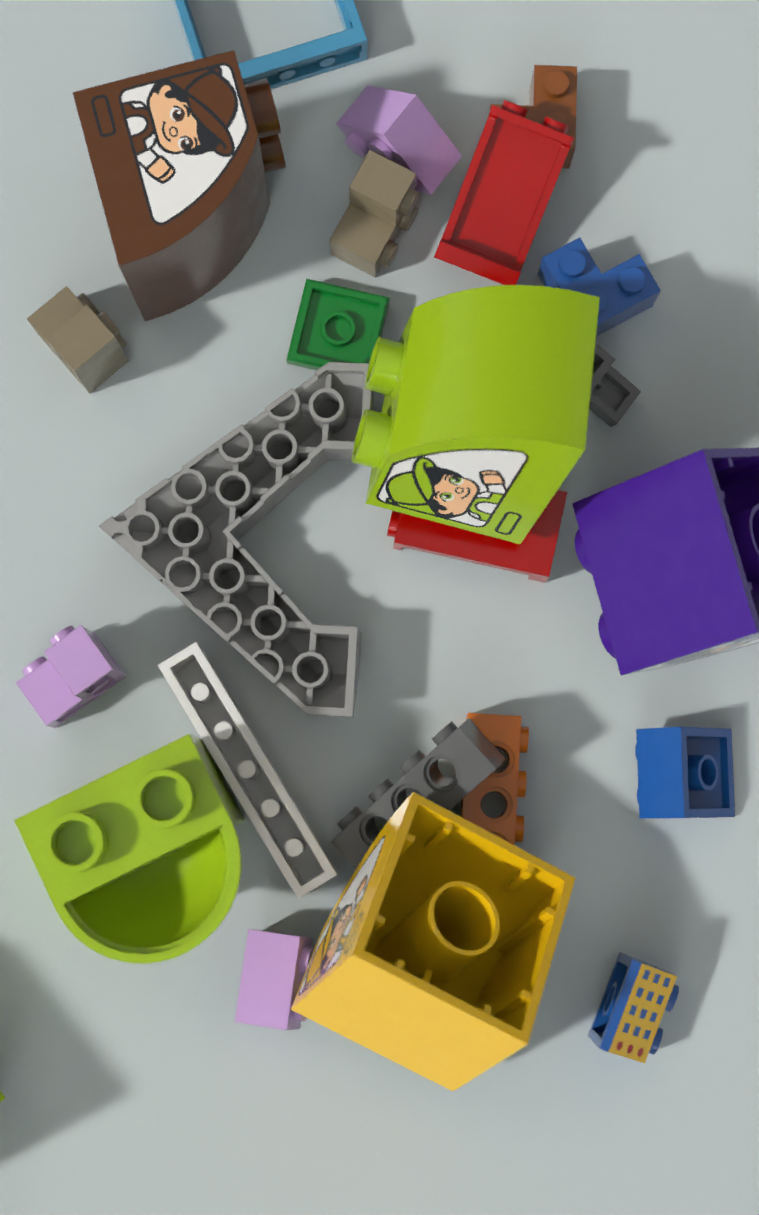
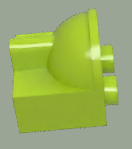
[14,734,245,964]

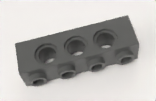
[330,718,505,870]

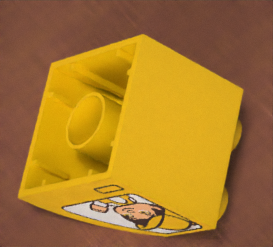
[291,792,575,1091]

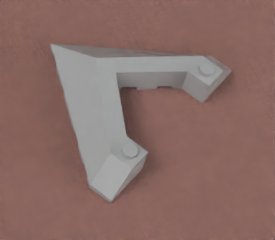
[99,362,374,717]

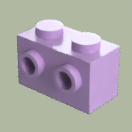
[235,929,315,1030]

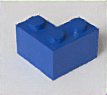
[537,237,661,337]

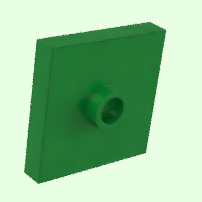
[286,278,390,370]

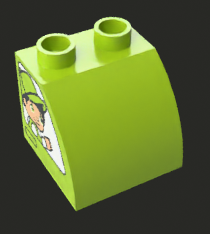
[351,285,600,544]

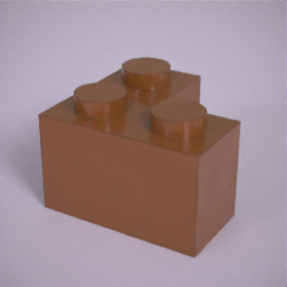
[489,65,577,169]

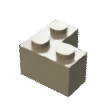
[329,150,420,277]
[27,286,129,394]

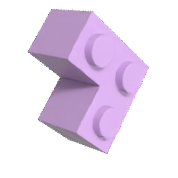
[336,85,462,195]
[16,625,126,728]

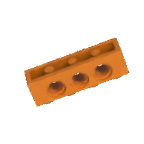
[460,713,529,845]

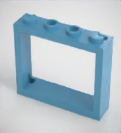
[174,0,368,89]

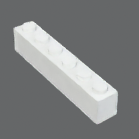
[158,642,338,899]

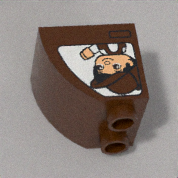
[72,50,286,321]

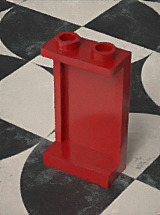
[434,100,574,285]
[387,490,568,583]

